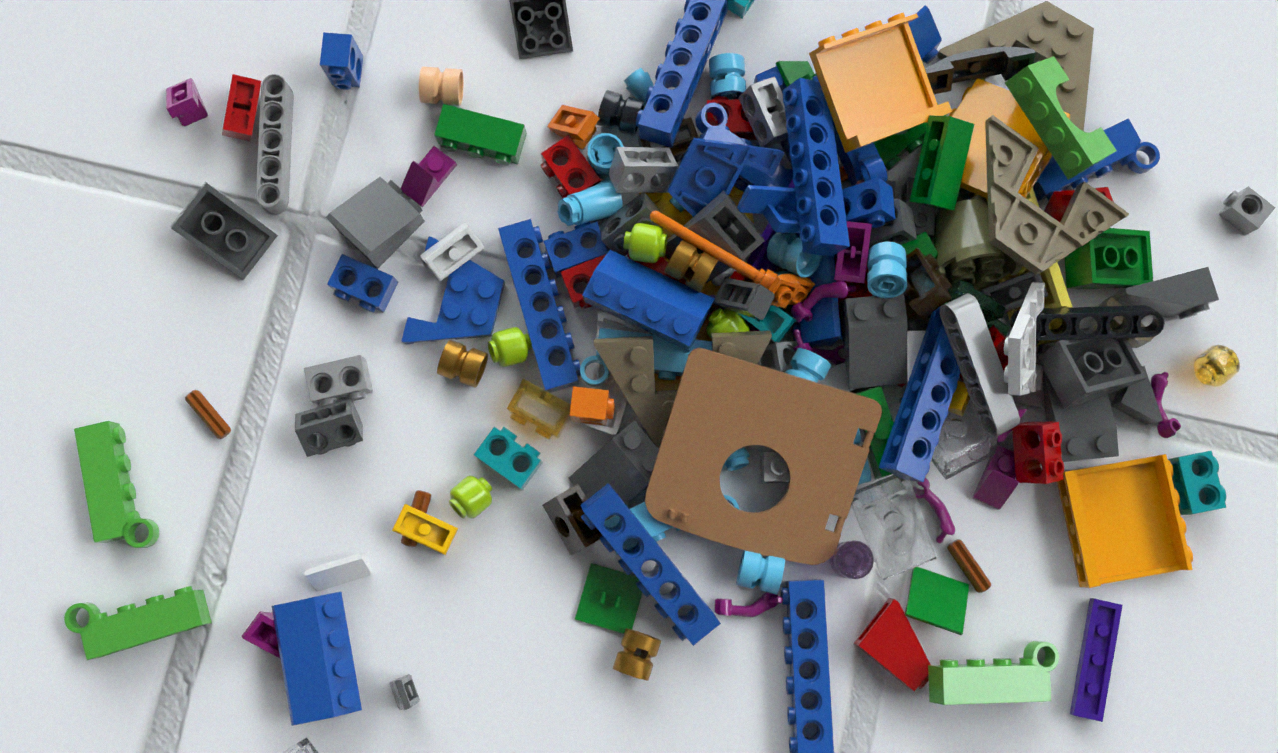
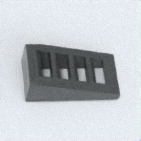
[713,278,774,320]

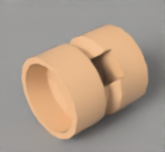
[419,66,464,106]

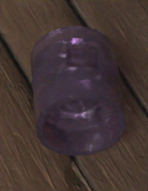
[829,540,874,579]

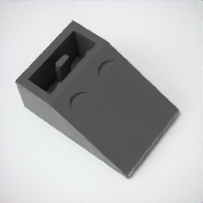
[509,0,573,59]
[665,191,765,284]

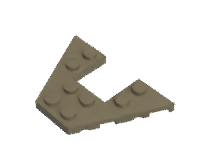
[937,1,1094,131]
[985,115,1129,275]
[594,331,772,449]

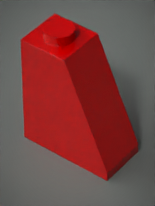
[853,598,931,691]

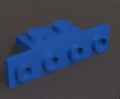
[737,185,800,234]

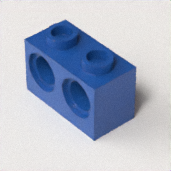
[320,32,363,90]
[842,177,895,228]
[544,222,608,278]
[327,254,398,313]

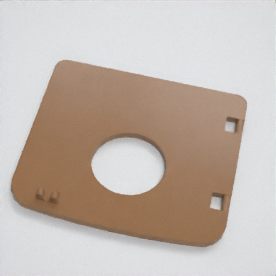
[645,348,882,565]

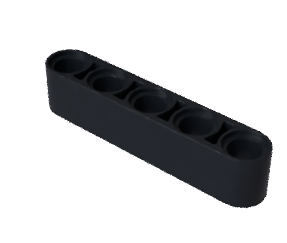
[1010,305,1165,340]

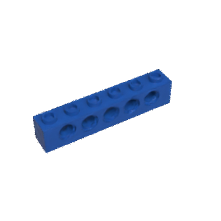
[636,0,728,148]
[783,78,850,256]
[498,219,581,394]
[879,305,961,482]
[581,483,721,646]
[781,579,834,753]

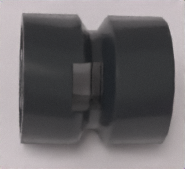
[597,90,645,136]

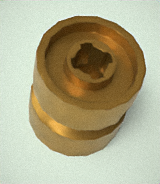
[664,240,718,293]
[437,340,488,388]
[613,628,661,681]

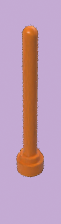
[650,211,778,289]

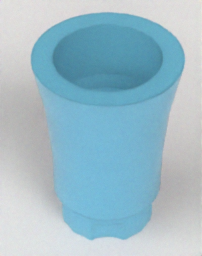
[557,179,623,226]

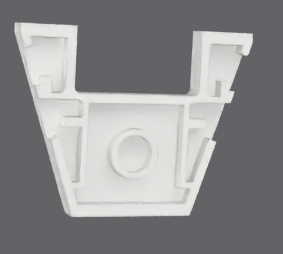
[1004,282,1044,395]

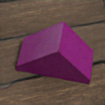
[834,221,872,283]

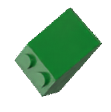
[1065,228,1153,289]

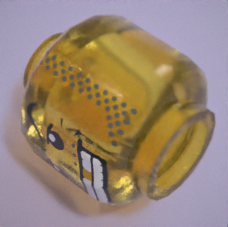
[1194,344,1240,387]

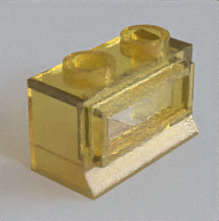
[507,379,571,440]

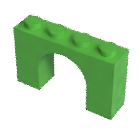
[1005,56,1117,180]

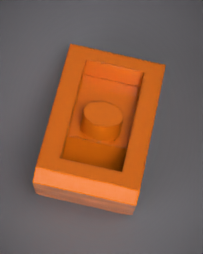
[547,105,600,149]

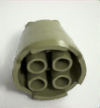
[934,195,1022,294]

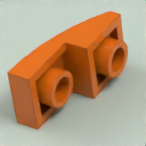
[768,274,815,308]

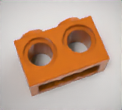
[569,386,615,426]

